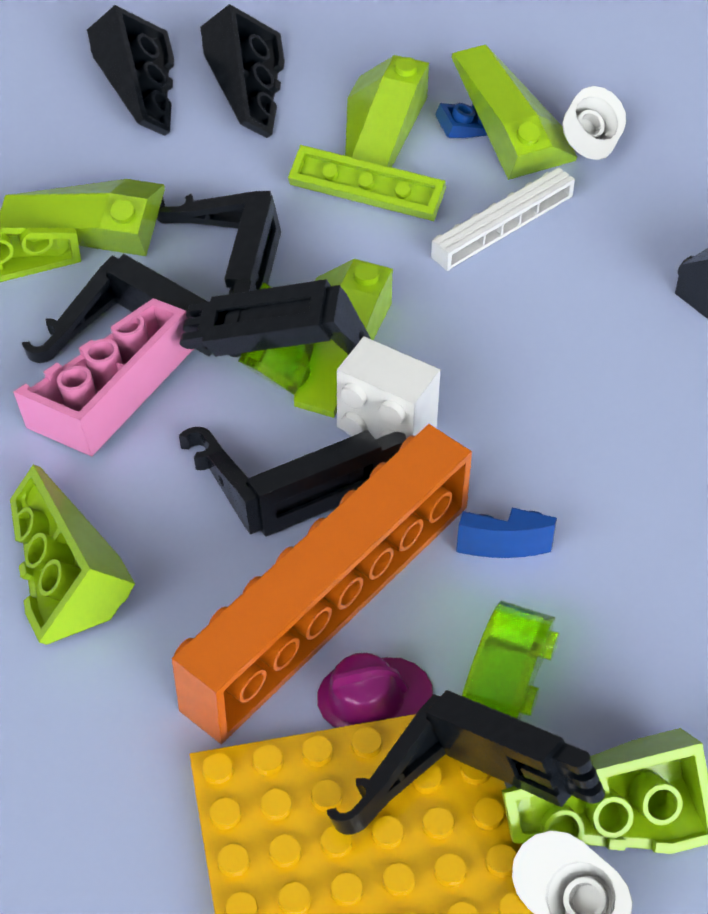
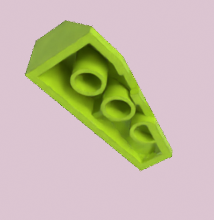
[451,44,577,180]
[345,55,429,167]
[0,179,165,256]
[0,227,81,282]
[294,259,393,418]
[10,464,135,645]
[502,728,708,854]

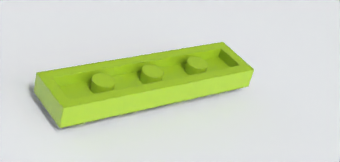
[288,145,446,221]

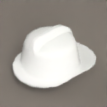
[562,86,626,160]
[512,830,633,914]

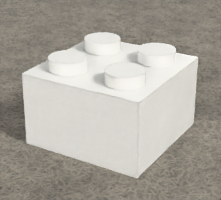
[337,336,441,439]

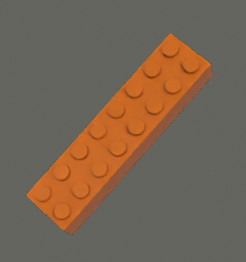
[172,424,472,745]

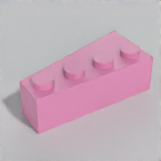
[13,298,194,457]

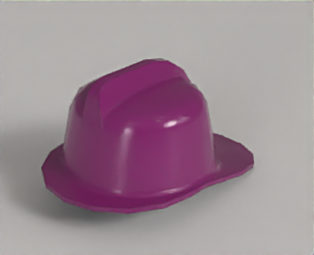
[317,653,433,728]

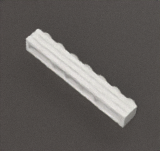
[431,167,575,271]

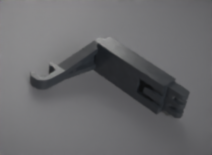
[157,191,281,294]
[22,254,243,363]
[180,279,371,357]
[179,427,406,537]
[327,690,605,835]

